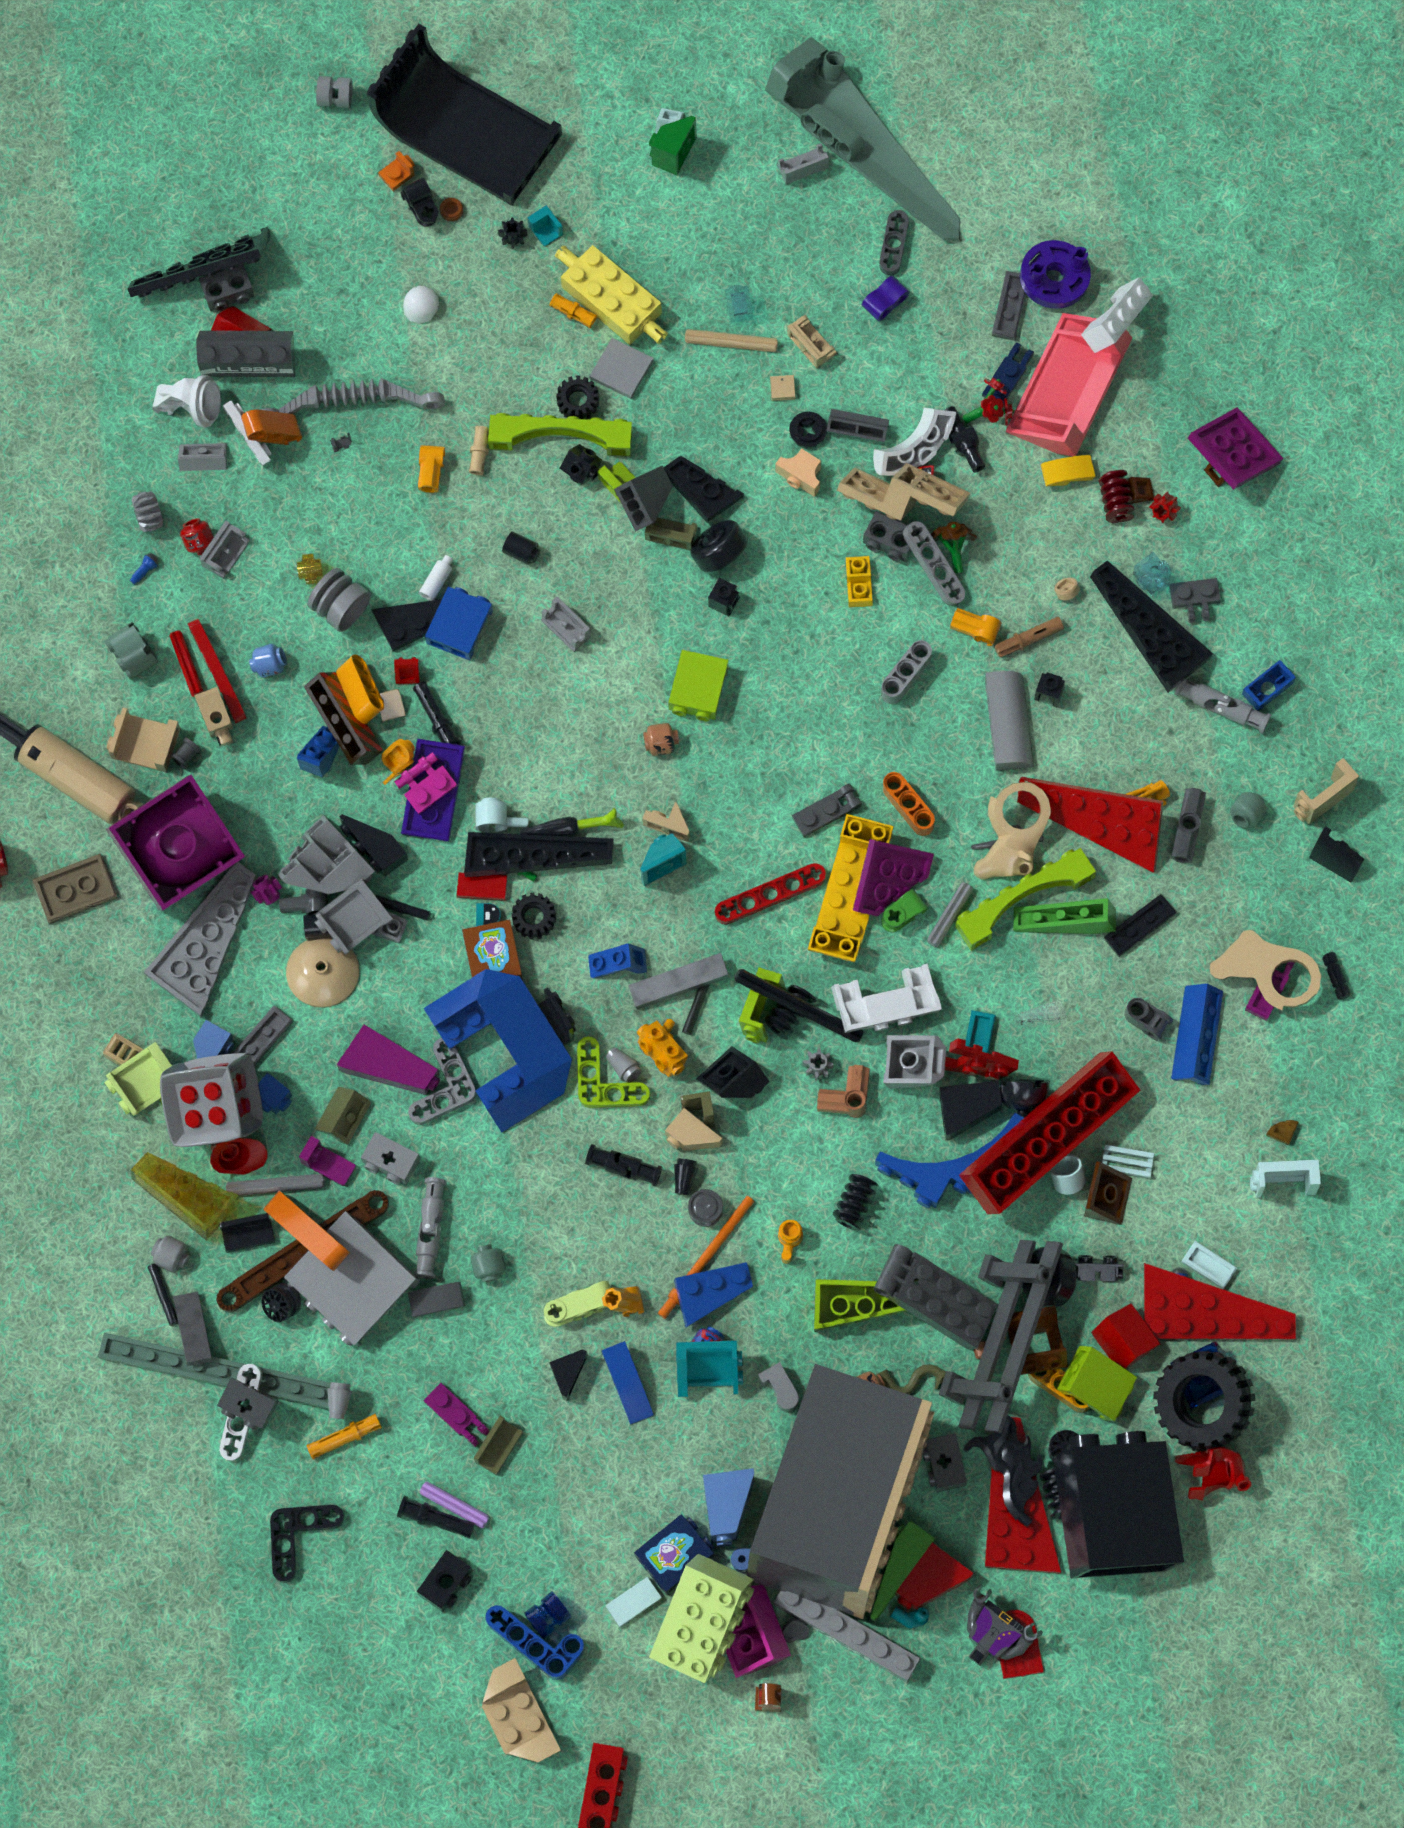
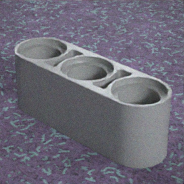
[881,640,932,704]

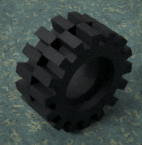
[556,375,599,419]
[511,893,556,940]

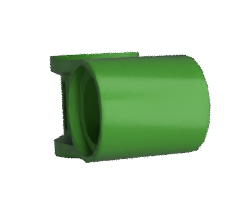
[881,889,928,932]

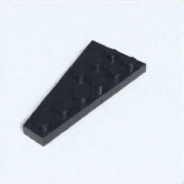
[1090,560,1213,693]

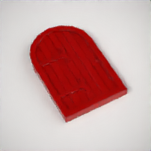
[1000,1610,1044,1679]

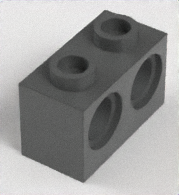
[199,264,254,311]
[863,511,919,562]

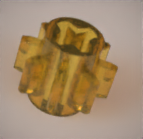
[297,554,323,584]

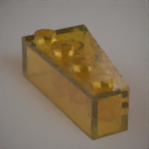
[131,1152,239,1241]

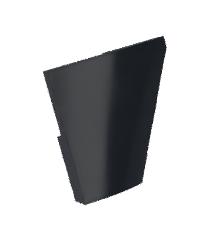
[1309,826,1364,883]

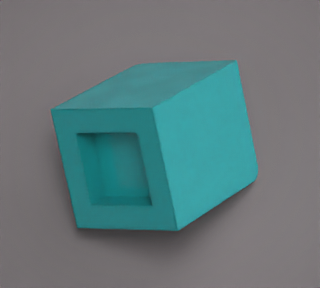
[527,205,563,246]

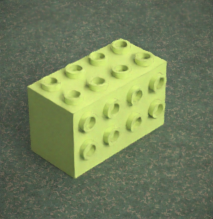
[649,1554,754,1683]

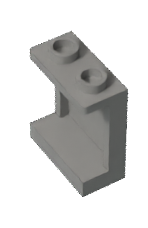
[315,879,393,954]

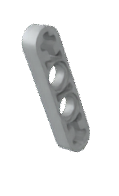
[903,521,965,606]

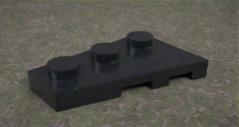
[663,456,744,523]
[371,599,442,652]

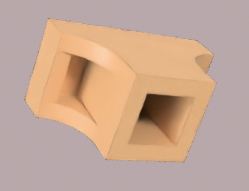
[775,448,821,497]

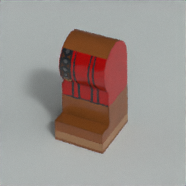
[755,1683,781,1712]

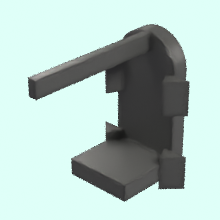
[330,433,352,452]

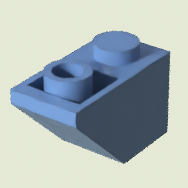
[193,1020,234,1059]

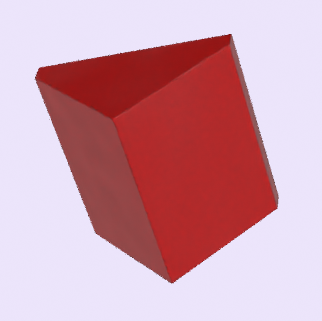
[211,306,272,331]
[1091,1303,1161,1369]

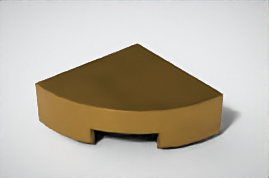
[1266,1120,1299,1145]

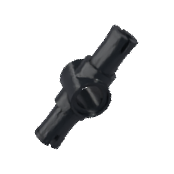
[945,406,985,473]

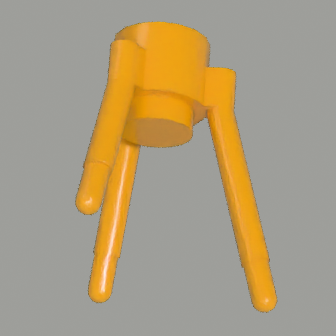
[1126,780,1170,806]

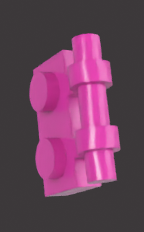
[394,752,458,815]

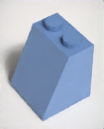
[703,1468,755,1547]

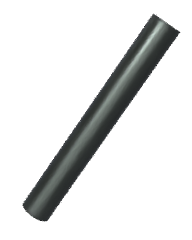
[682,984,710,1035]

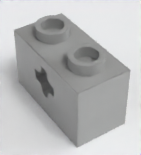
[361,1132,420,1185]

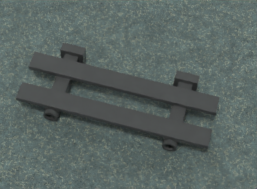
[939,1240,1063,1433]

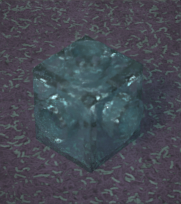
[1133,552,1171,595]

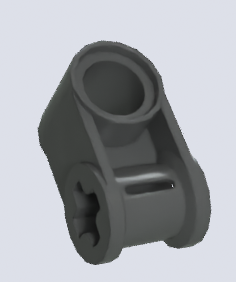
[1124,998,1173,1041]

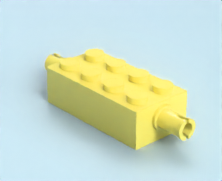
[555,245,668,345]

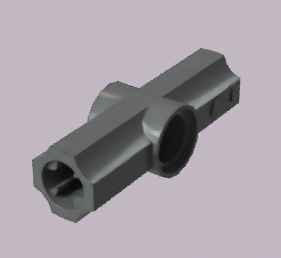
[1171,788,1206,863]

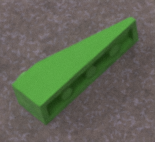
[1013,898,1116,934]
[870,1520,935,1623]

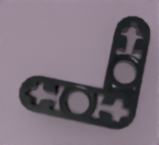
[270,1505,344,1583]

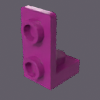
[299,1136,356,1186]

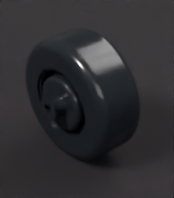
[690,520,748,572]
[1022,1247,1077,1308]

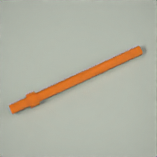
[657,1196,754,1319]

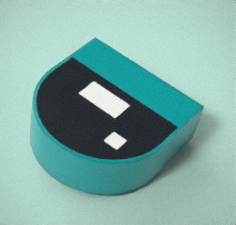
[476,903,501,926]

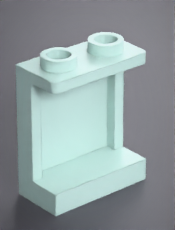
[1250,1160,1321,1198]

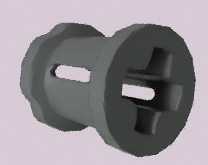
[170,738,202,770]

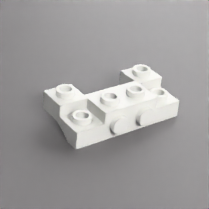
[831,964,942,1033]

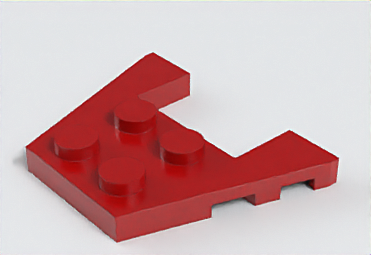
[944,1038,1019,1081]

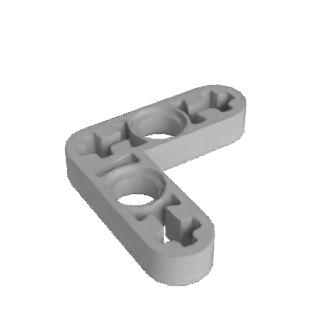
[408,1038,476,1125]

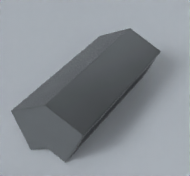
[827,409,889,442]

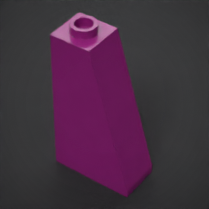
[337,1024,440,1095]

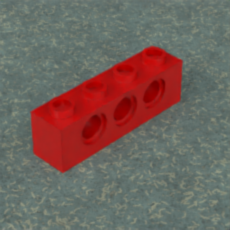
[578,1742,628,1828]

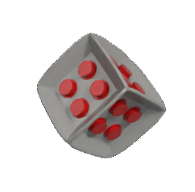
[160,1053,263,1147]

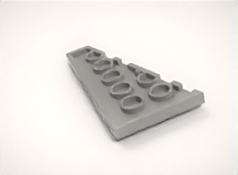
[144,862,257,1018]

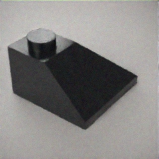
[696,1046,770,1098]

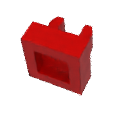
[394,657,420,684]

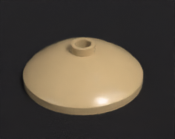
[286,937,359,1007]

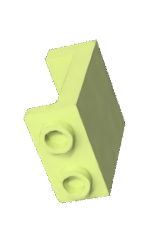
[104,1042,172,1116]

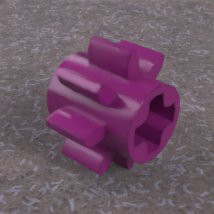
[250,875,282,905]

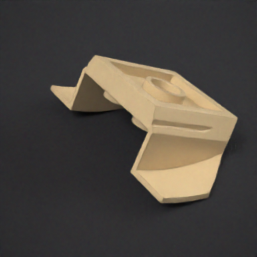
[482,1658,561,1762]

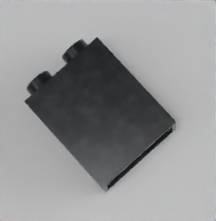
[1053,1431,1184,1579]

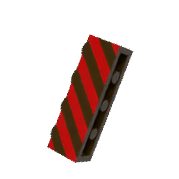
[304,672,383,765]

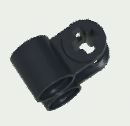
[400,177,438,227]

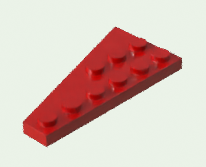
[985,1417,1061,1574]

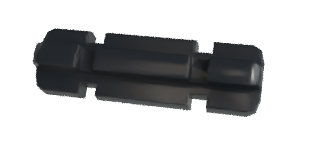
[1322,952,1350,1000]

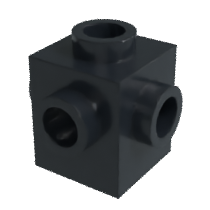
[559,444,602,485]

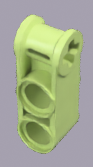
[544,1281,611,1327]

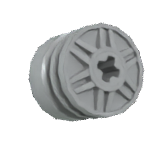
[307,568,371,632]

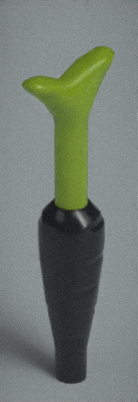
[520,808,624,836]

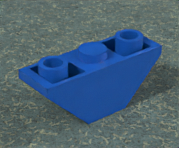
[297,726,340,778]

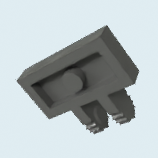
[1169,578,1220,623]

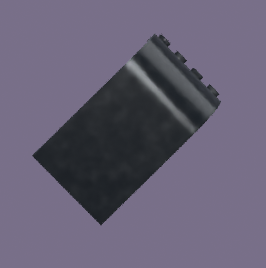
[367,23,562,206]

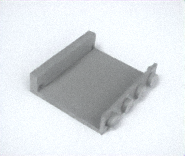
[284,1211,421,1347]

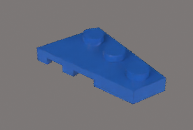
[674,1262,753,1328]

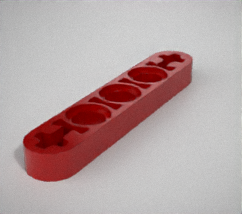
[187,619,247,723]
[715,863,826,925]

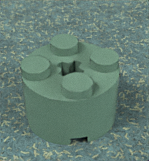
[104,622,158,679]

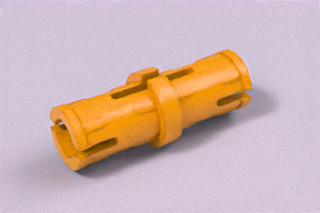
[549,293,597,328]

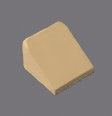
[380,689,406,722]

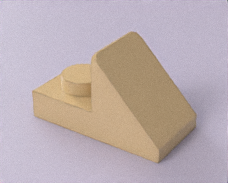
[642,802,690,842]

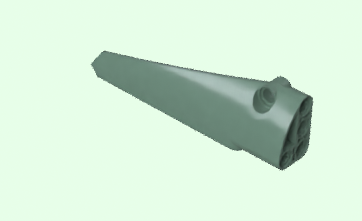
[765,37,960,240]

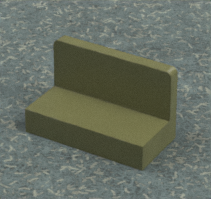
[315,1087,371,1145]
[680,1091,715,1128]
[474,1415,523,1476]

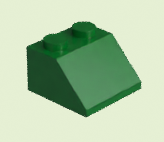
[649,116,697,176]

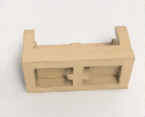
[787,315,837,369]

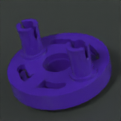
[1019,240,1091,309]

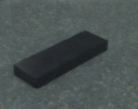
[1103,894,1176,957]

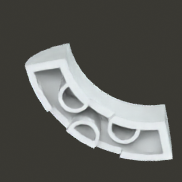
[873,407,956,476]

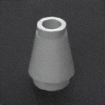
[606,1047,642,1083]
[327,1382,352,1419]

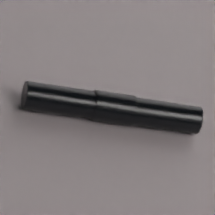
[375,895,431,921]
[148,1263,178,1326]

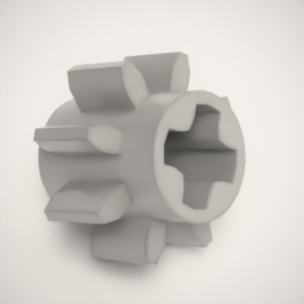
[802,1048,833,1081]

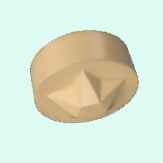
[1054,578,1080,600]

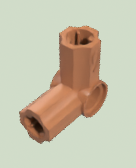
[817,1065,870,1118]

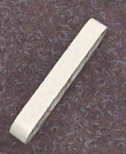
[219,1364,262,1460]

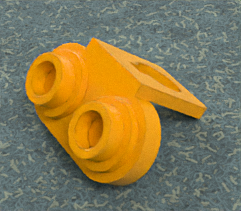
[382,739,415,785]

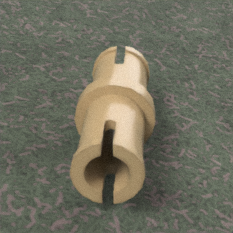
[469,426,489,475]

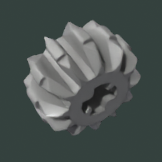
[132,491,163,532]

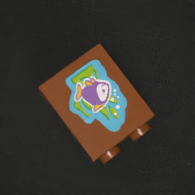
[462,919,523,981]

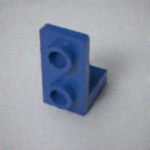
[588,943,647,979]

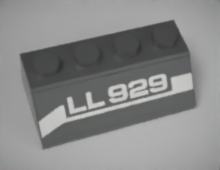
[196,331,295,377]

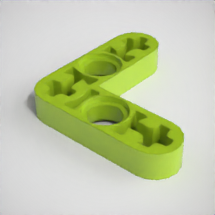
[577,1036,650,1108]

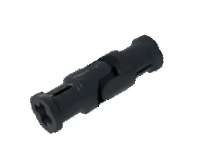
[585,1144,663,1187]

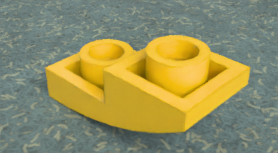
[1041,455,1096,487]
[846,556,873,607]

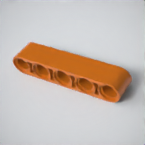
[263,1190,350,1271]

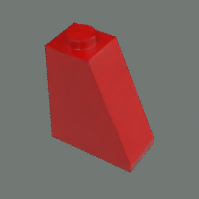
[896,1543,973,1610]

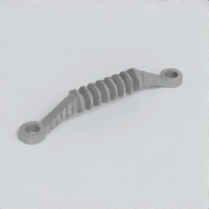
[261,378,445,414]

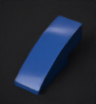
[601,1341,654,1425]

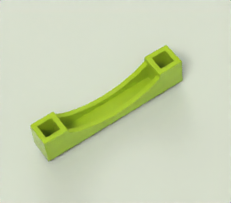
[488,413,632,456]
[955,848,1096,951]

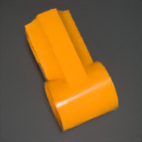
[418,445,445,493]
[950,608,1002,646]
[602,1286,645,1317]

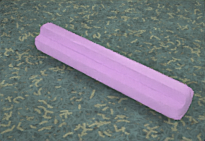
[420,1482,489,1528]

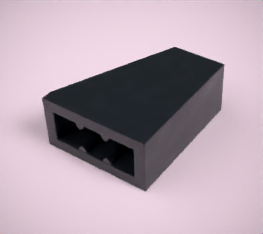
[939,1080,1003,1140]

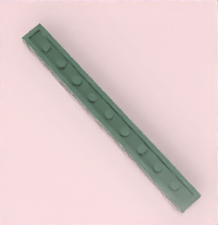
[98,1333,331,1410]

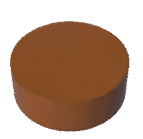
[440,198,463,221]

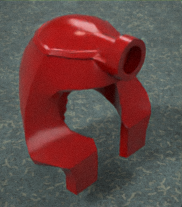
[1175,1446,1252,1501]

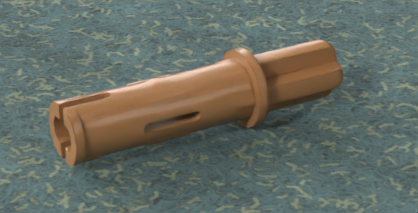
[995,617,1064,657]

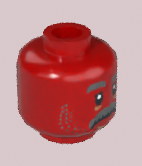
[180,518,214,555]

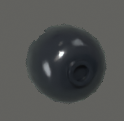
[1000,1079,1050,1116]

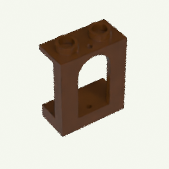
[1007,1306,1068,1375]

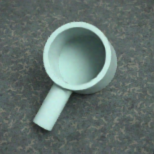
[475,797,528,833]
[1050,1154,1086,1195]

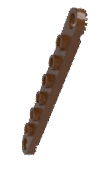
[216,1190,389,1312]

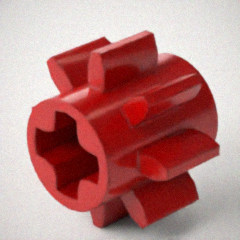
[1149,492,1181,523]

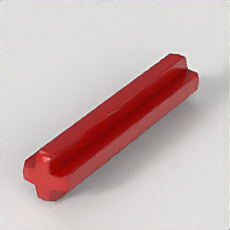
[169,630,204,697]

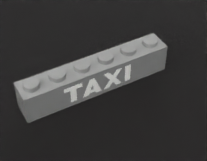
[774,1591,920,1683]

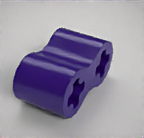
[861,276,910,322]

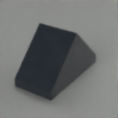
[549,1349,588,1401]

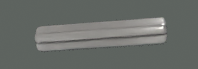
[927,882,973,947]

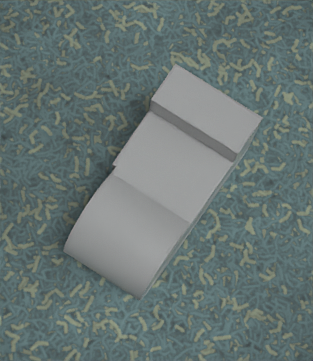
[758,1362,799,1412]

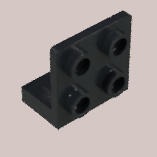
[538,987,576,1046]

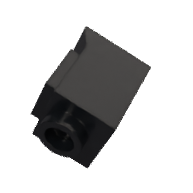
[708,578,740,617]
[1034,672,1065,708]

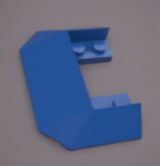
[423,969,572,1133]

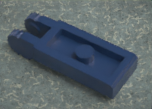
[982,343,1034,405]

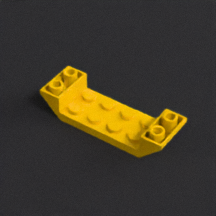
[808,814,894,963]

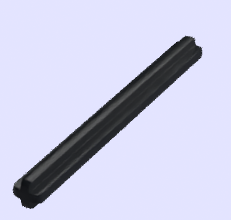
[734,969,863,1042]

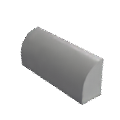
[985,671,1034,771]

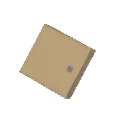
[770,375,795,401]

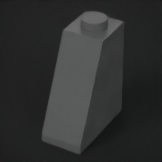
[614,466,673,532]

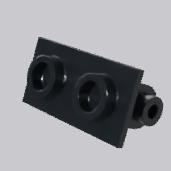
[1073,1255,1124,1282]

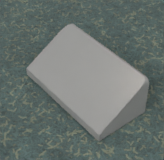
[178,443,227,471]

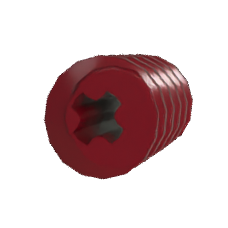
[1098,470,1134,523]

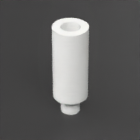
[418,555,453,601]

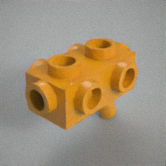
[637,1019,688,1078]

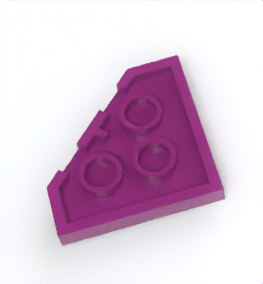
[853,839,934,916]

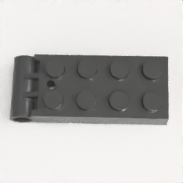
[874,1244,997,1349]

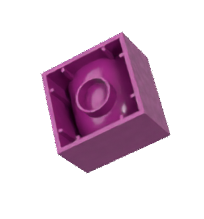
[105,775,245,911]

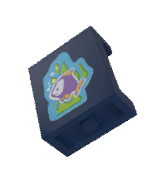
[634,1514,714,1595]

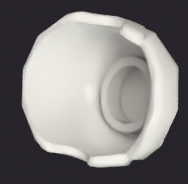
[403,286,439,324]

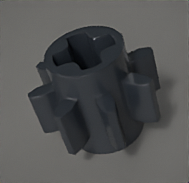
[498,217,528,249]

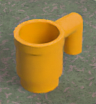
[778,1220,803,1264]

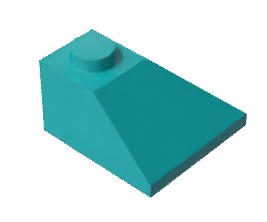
[640,833,687,886]

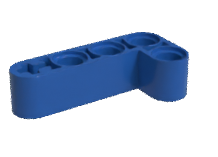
[485,1605,585,1680]

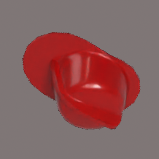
[210,1138,267,1175]

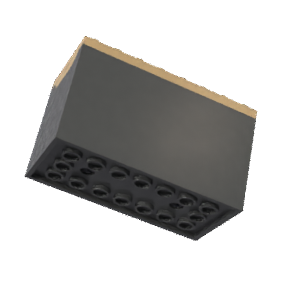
[747,1364,935,1619]

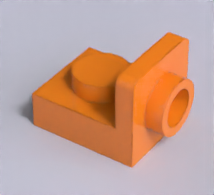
[378,151,415,191]

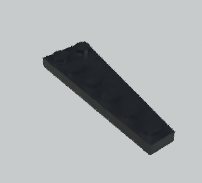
[464,832,614,877]

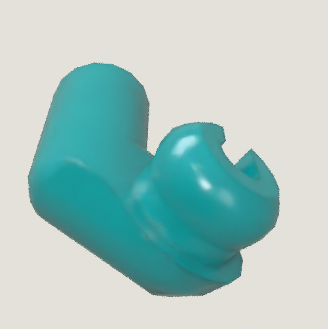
[890,1606,929,1629]

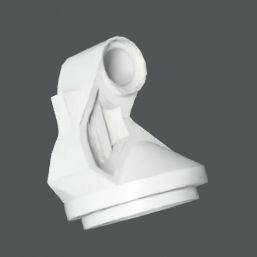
[152,375,221,427]

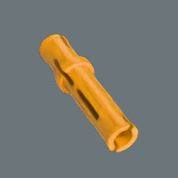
[306,1413,382,1460]

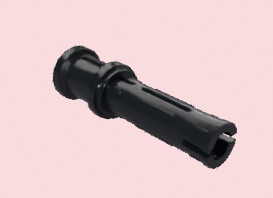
[413,681,462,745]
[397,1495,475,1539]

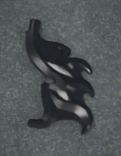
[963,1415,1043,1528]

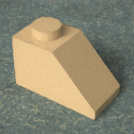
[665,1108,723,1151]

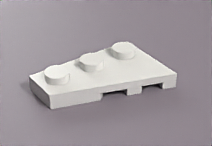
[223,401,272,467]

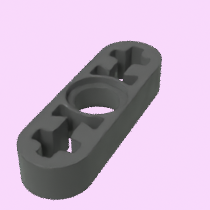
[879,210,909,275]

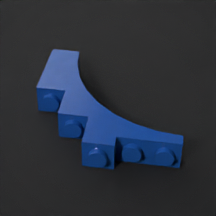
[875,1113,1024,1208]

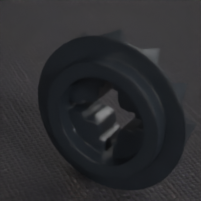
[789,411,827,448]

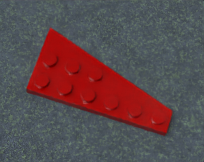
[1017,777,1163,873]
[1144,1263,1296,1339]

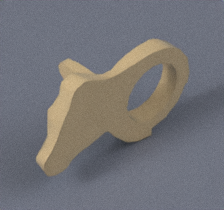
[974,781,1051,880]
[1210,930,1321,1010]

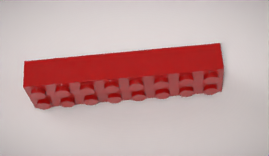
[959,1051,1141,1215]

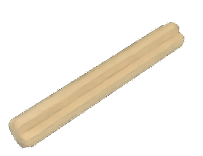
[685,329,778,352]

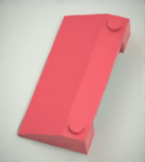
[1006,313,1132,457]

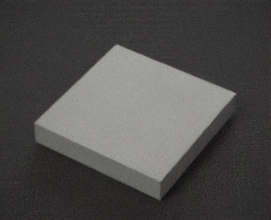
[590,338,653,399]

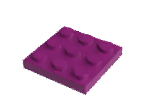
[1188,407,1284,490]

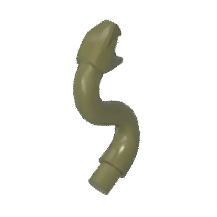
[878,1364,946,1395]

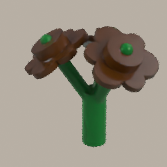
[931,522,977,573]

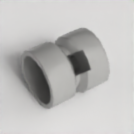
[316,76,353,108]

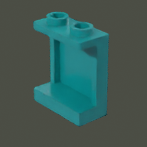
[676,1341,743,1397]

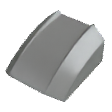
[883,1035,946,1088]

